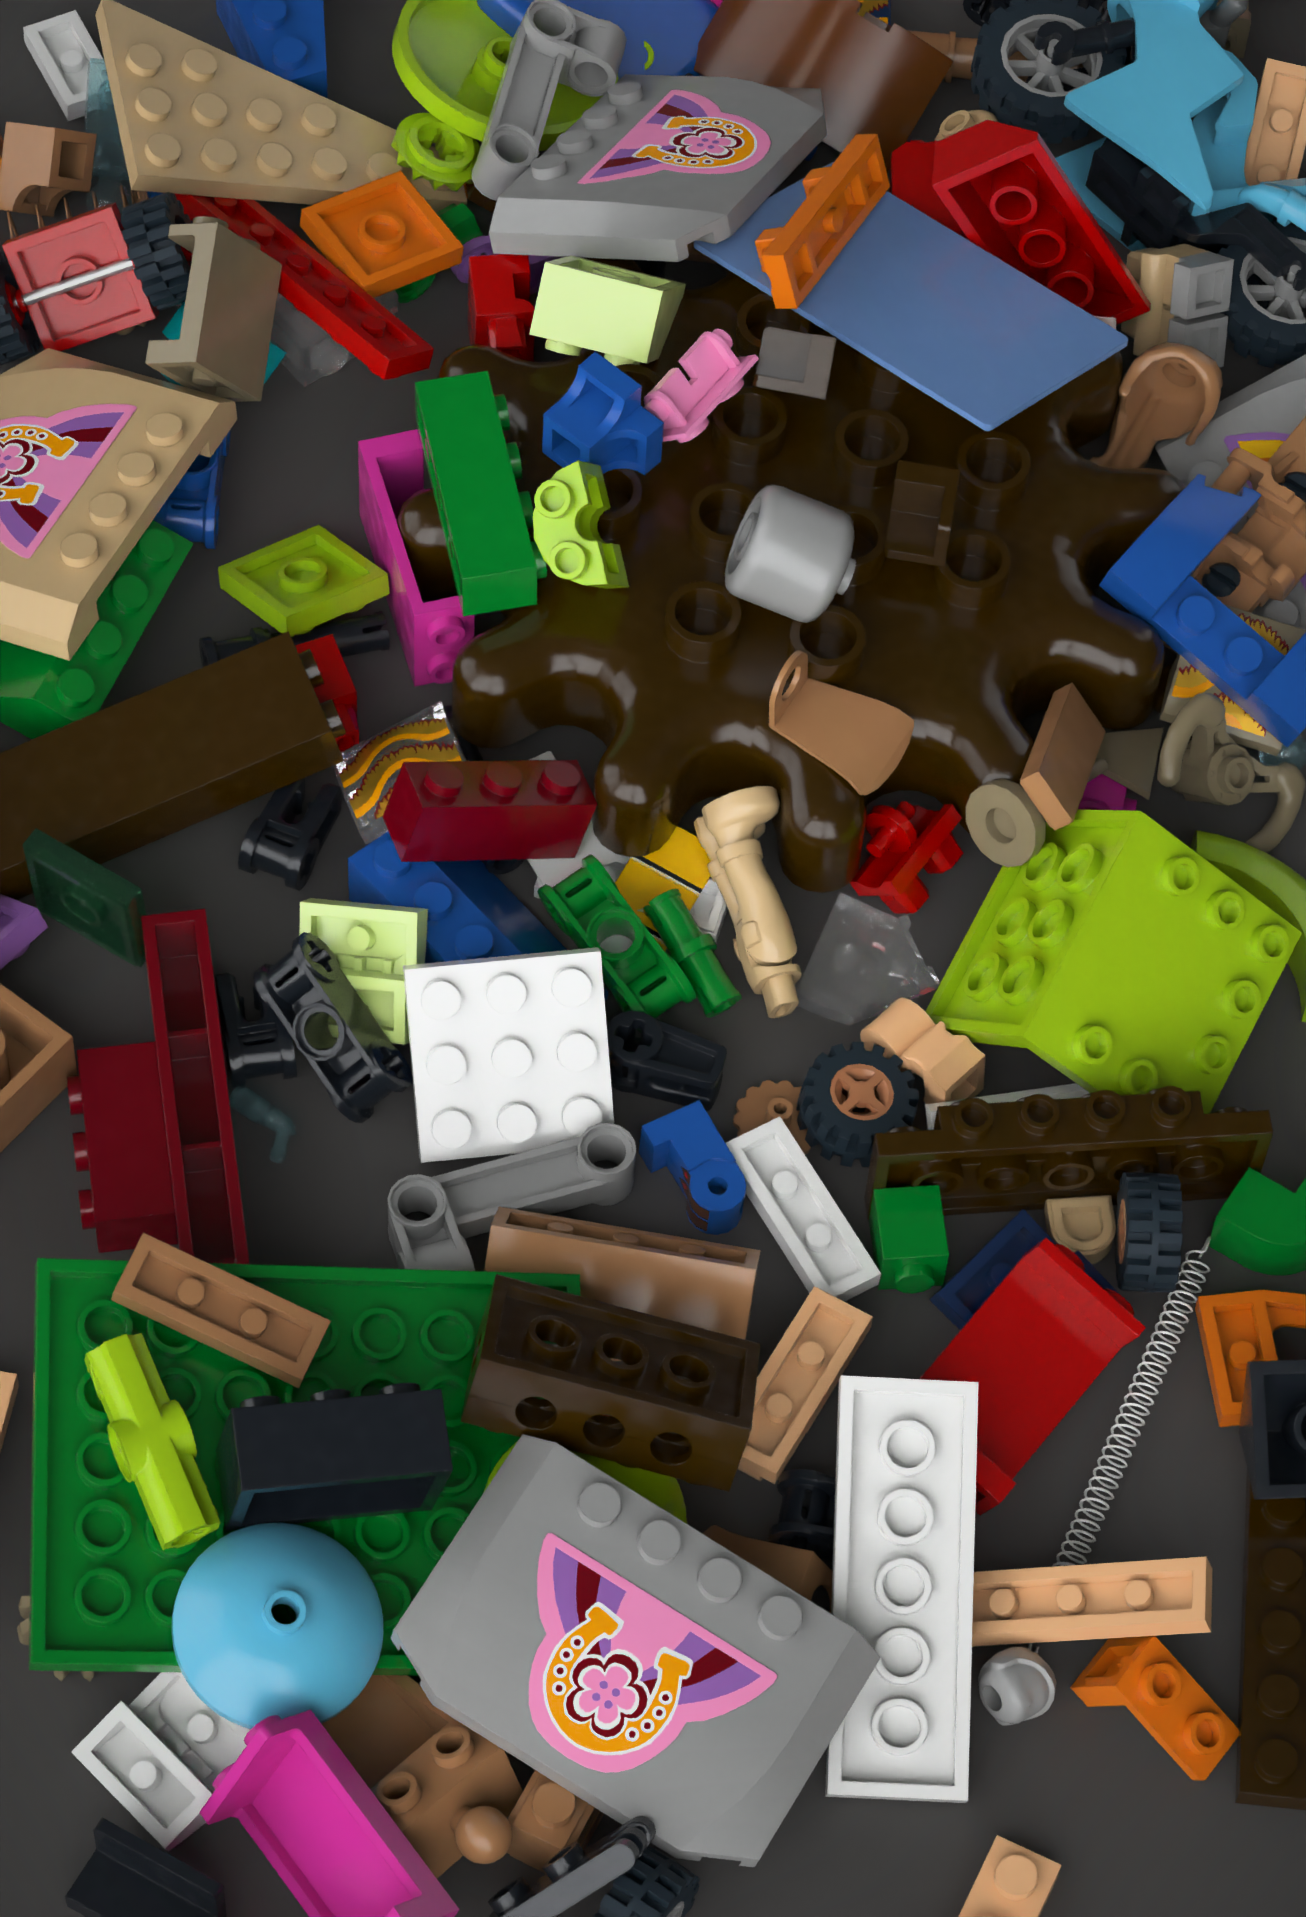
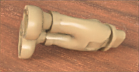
[694,786,802,1018]

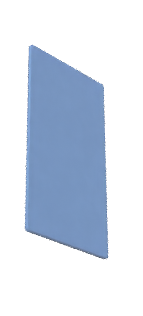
[694,162,1128,431]

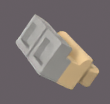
[1121,244,1234,368]

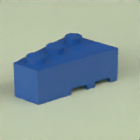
[216,0,328,98]

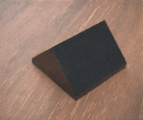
[1239,1360,1306,1500]

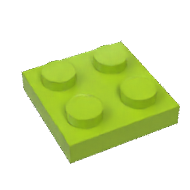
[218,525,390,637]

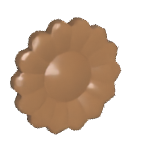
[733,1080,811,1155]

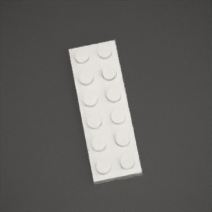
[825,1375,979,1803]

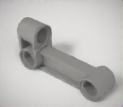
[472,0,627,201]
[387,1123,636,1271]

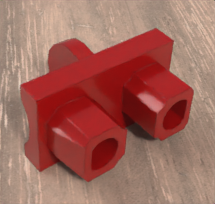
[850,801,964,914]

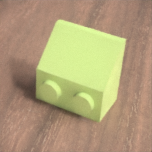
[529,255,686,366]

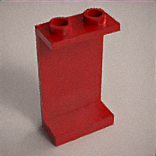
[919,1237,1146,1516]

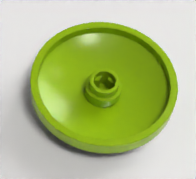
[392,0,618,151]

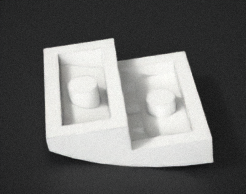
[71,1672,251,1851]

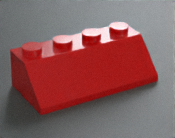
[931,120,1151,325]

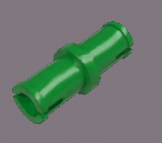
[643,889,742,1018]

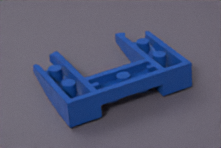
[1099,474,1306,748]

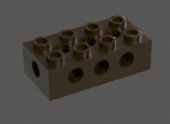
[460,1274,761,1492]

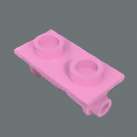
[643,329,759,443]

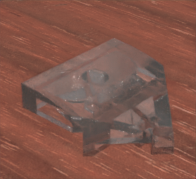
[796,892,940,1026]

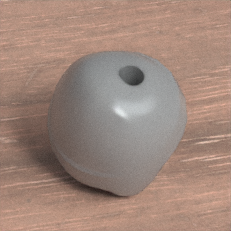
[978,1647,1057,1726]

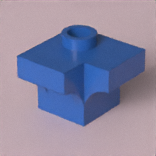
[542,351,664,475]

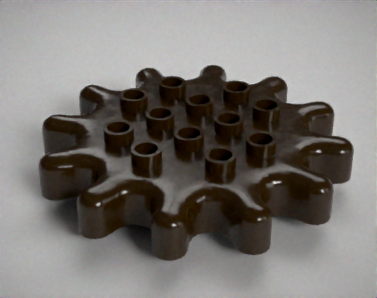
[397,258,1185,893]

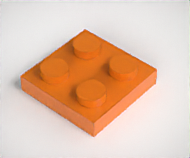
[300,170,464,298]

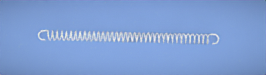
[1028,1236,1211,1654]

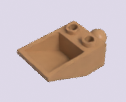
[322,1675,523,1878]

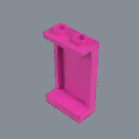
[200,1710,460,1917]

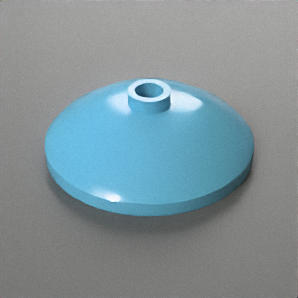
[171,1523,384,1729]

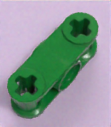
[537,854,696,1034]

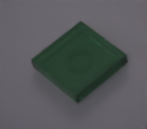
[22,828,147,967]

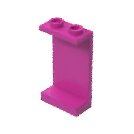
[358,429,475,687]

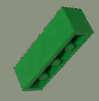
[415,371,547,616]

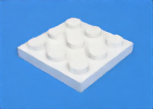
[403,947,614,1163]

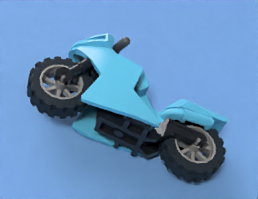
[971,0,1306,368]

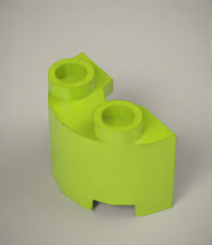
[533,460,629,589]

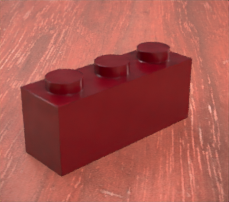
[382,760,598,862]
[67,1041,178,1253]

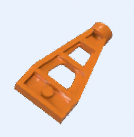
[1195,1290,1306,1427]

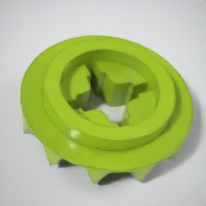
[391,113,480,192]

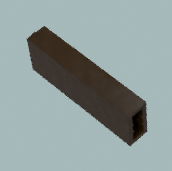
[0,631,346,900]

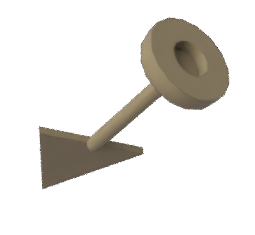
[966,727,1164,867]

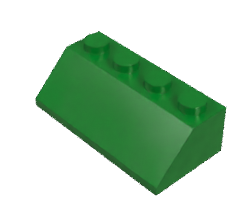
[0,520,194,740]

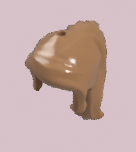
[1089,342,1223,469]

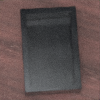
[216,1383,453,1531]

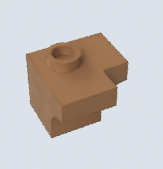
[0,122,97,217]

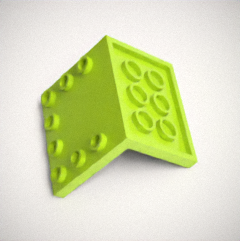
[925,809,1302,1114]

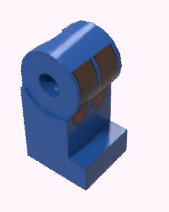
[639,1100,746,1235]

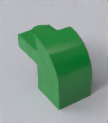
[1209,1167,1306,1276]

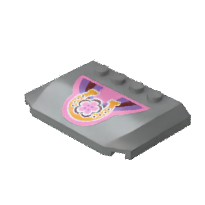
[489,74,827,262]
[391,1434,881,1867]

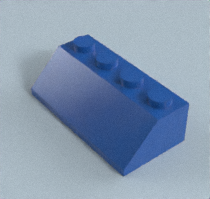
[348,831,608,1000]

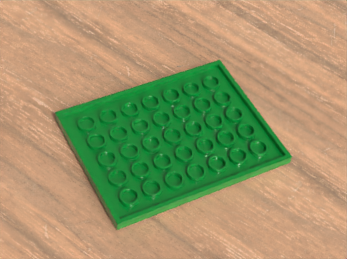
[29,1258,581,1676]

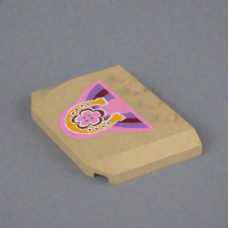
[0,348,237,661]

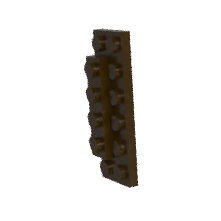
[864,1086,1273,1220]
[1235,1470,1306,1810]

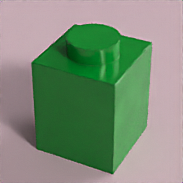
[868,1185,949,1294]

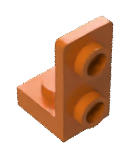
[1070,1636,1239,1781]

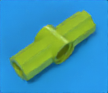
[84,1333,221,1550]

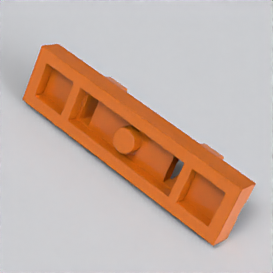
[755,134,890,309]

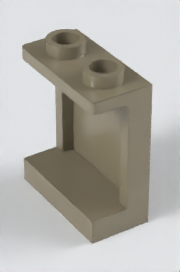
[145,216,282,402]

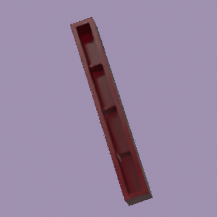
[141,909,250,1264]

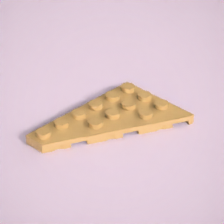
[95,0,467,212]

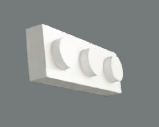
[726,1116,881,1302]

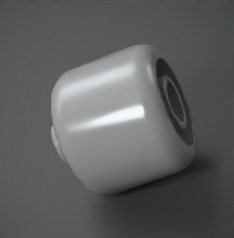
[725,485,856,623]

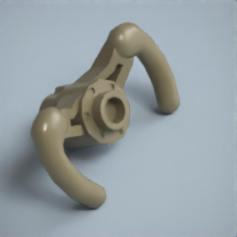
[1157,692,1305,854]

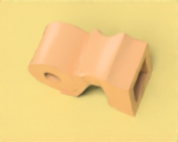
[860,997,986,1104]

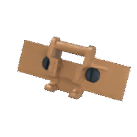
[1161,416,1306,654]

